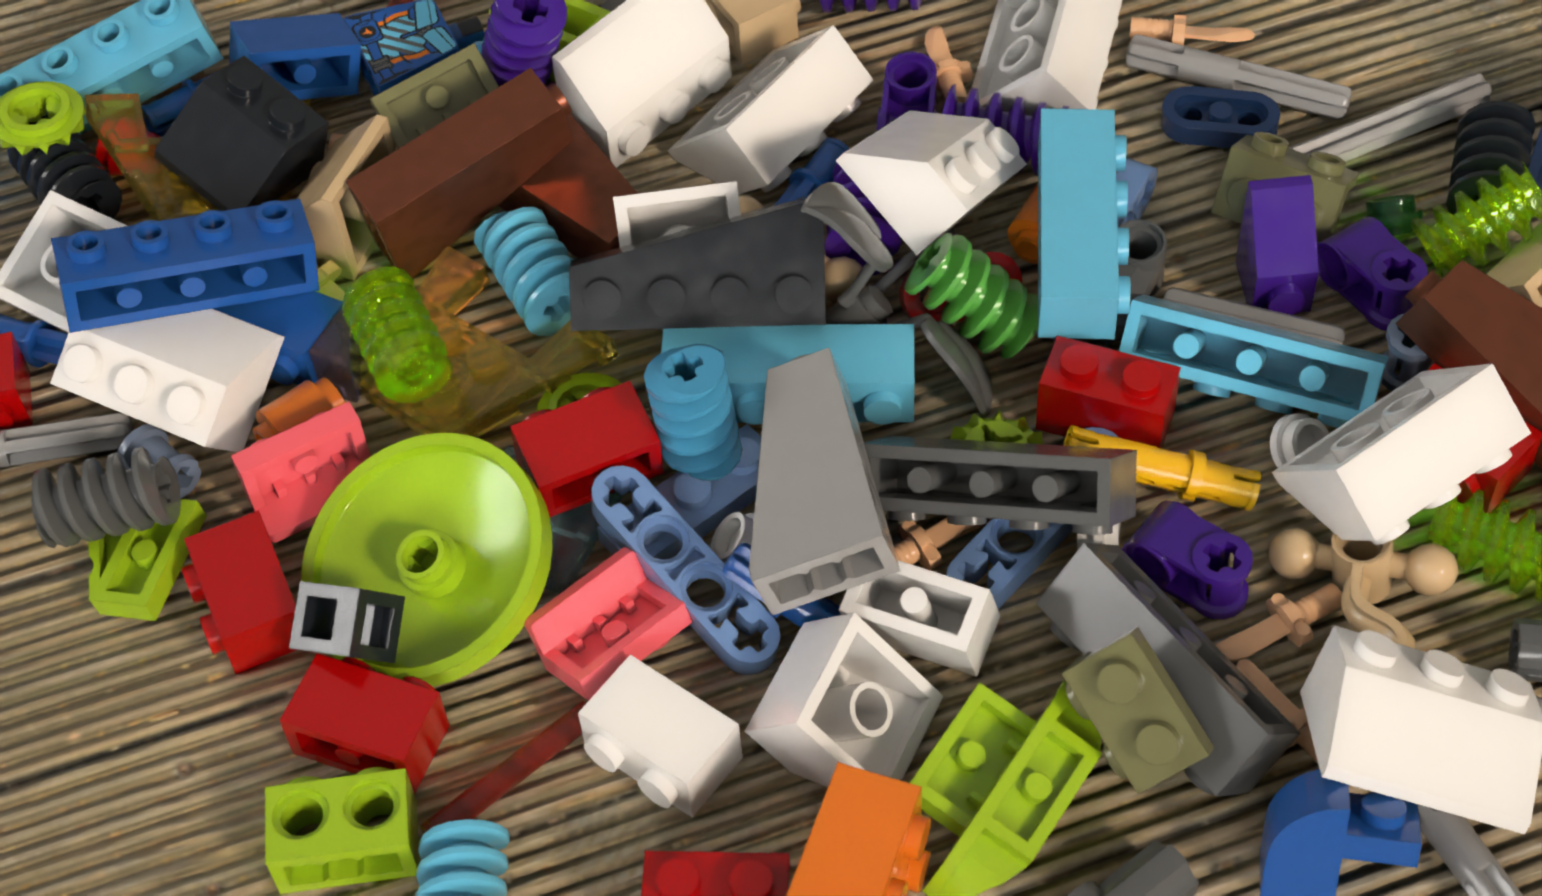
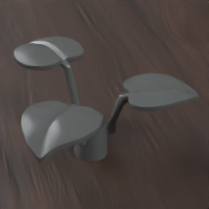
[801,182,993,419]

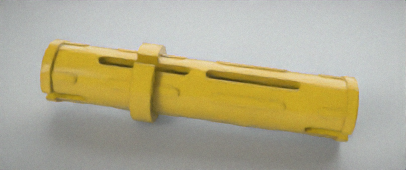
[1063,425,1261,511]

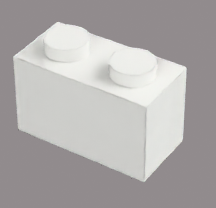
[839,560,1000,677]
[578,655,743,818]

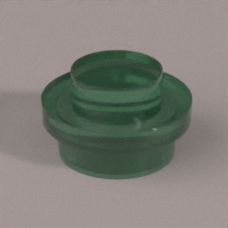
[1361,194,1424,236]

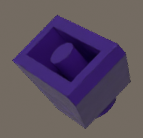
[1235,175,1319,315]

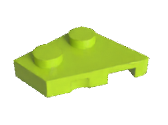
[88,499,207,621]

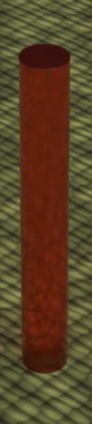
[419,700,586,834]

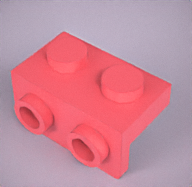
[231,402,371,543]
[524,547,692,701]

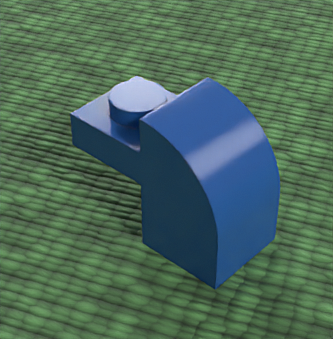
[1260,769,1422,896]

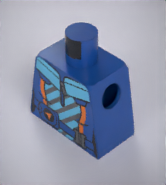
[344,0,485,96]

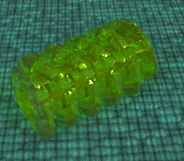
[1410,161,1542,277]
[342,266,454,403]
[1426,489,1542,603]

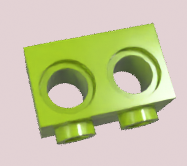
[265,767,420,894]

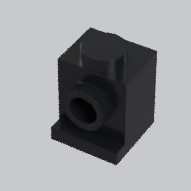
[289,581,405,663]

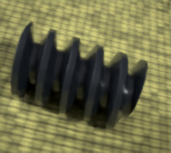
[1446,100,1536,233]
[7,113,122,219]

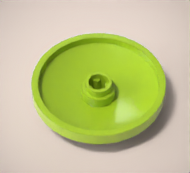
[301,433,552,687]

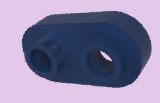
[1161,86,1280,148]

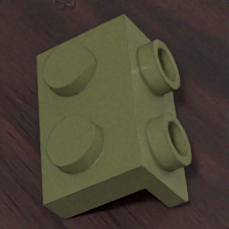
[370,43,499,149]
[1211,132,1359,243]
[1062,627,1215,794]

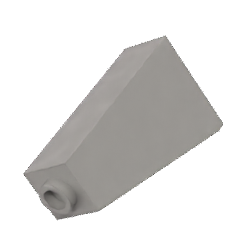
[749,347,901,616]

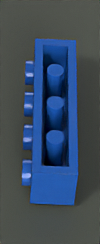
[51,199,319,333]

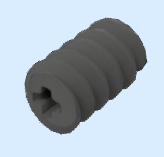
[31,447,181,548]

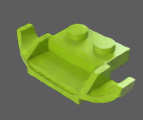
[910,679,1102,896]

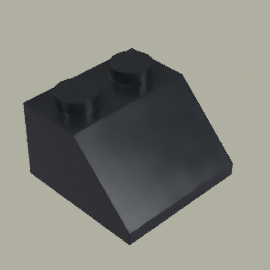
[154,56,329,211]

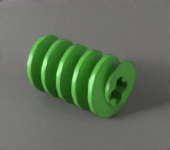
[904,233,1038,359]

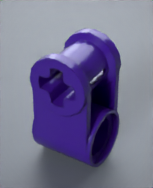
[877,51,938,131]
[1317,216,1428,331]
[1122,500,1253,619]

